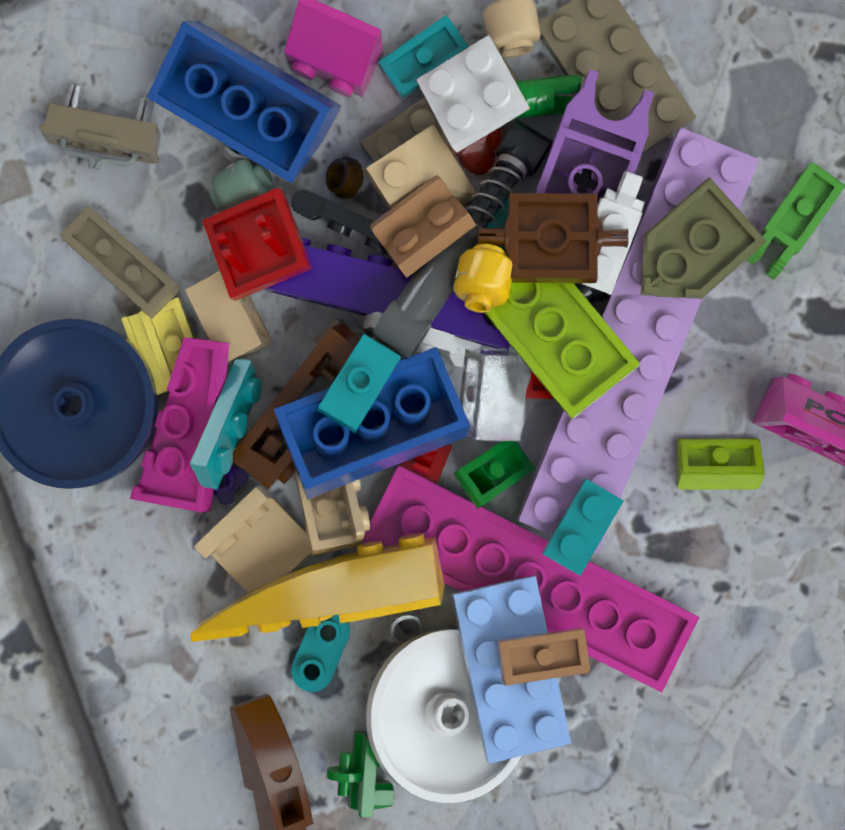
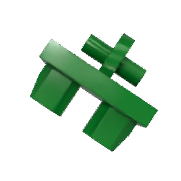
[326,731,394,817]

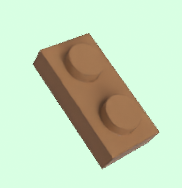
[496,627,590,686]

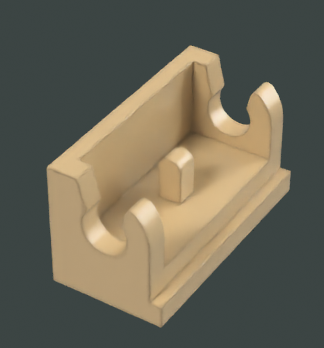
[185,271,274,363]

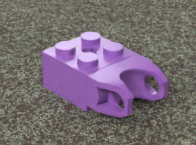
[534,69,654,205]

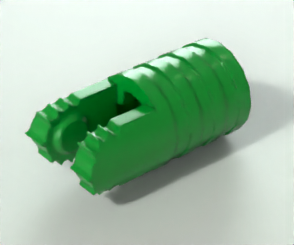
[514,75,582,119]

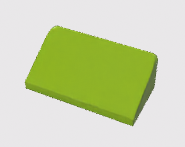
[676,438,765,490]

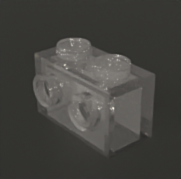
[460,349,531,441]

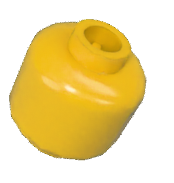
[453,244,512,313]

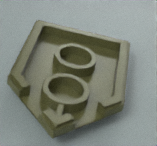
[640,177,767,299]

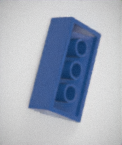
[147,21,342,183]
[274,347,470,500]

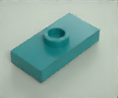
[317,334,401,433]

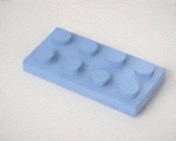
[451,575,571,764]

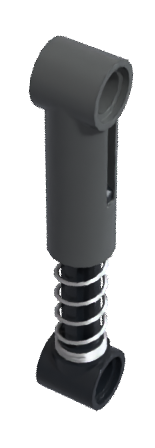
[372,119,553,359]

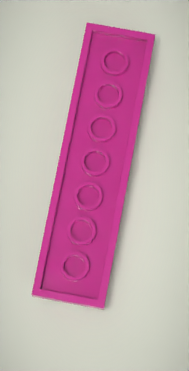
[363,465,700,693]

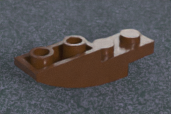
[230,694,314,830]

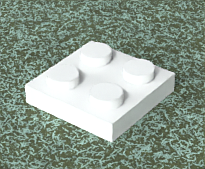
[417,35,530,153]

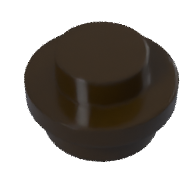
[326,157,364,199]

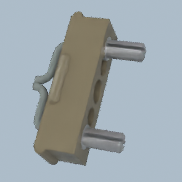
[39,84,161,170]

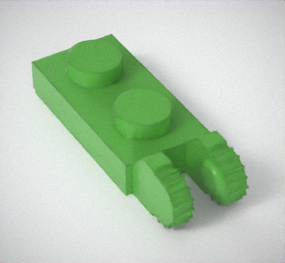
[746,161,845,280]

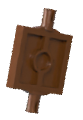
[478,193,629,283]

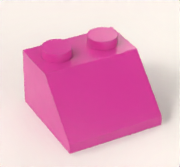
[284,0,383,98]

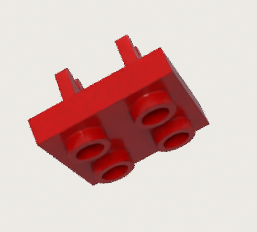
[202,187,313,301]

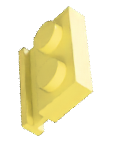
[121,297,195,396]

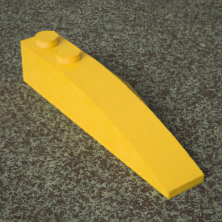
[190,533,445,642]

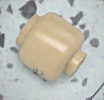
[483,0,541,58]

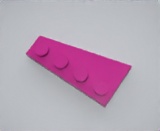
[129,337,230,513]

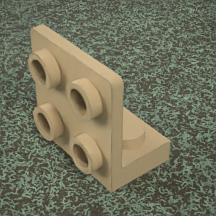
[193,485,311,594]

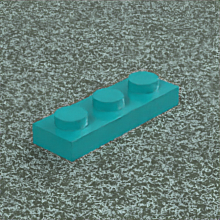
[190,358,262,489]

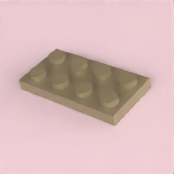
[539,0,696,155]

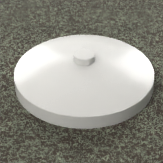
[366,629,522,803]

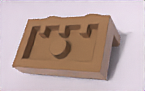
[370,175,476,278]

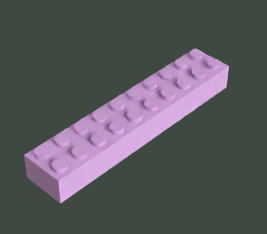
[515,127,759,554]

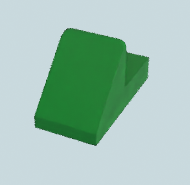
[453,435,535,509]

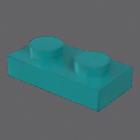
[378,15,469,100]
[542,478,624,576]

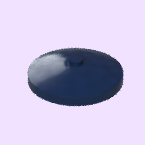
[0,319,158,489]

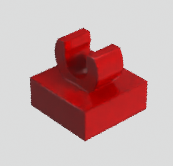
[399,444,453,484]

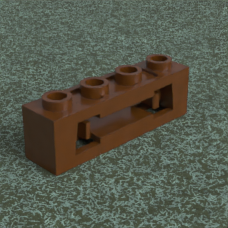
[233,323,360,490]

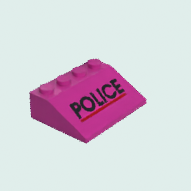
[752,373,845,467]

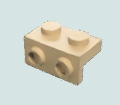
[295,471,370,555]

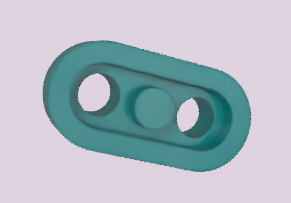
[291,615,350,692]

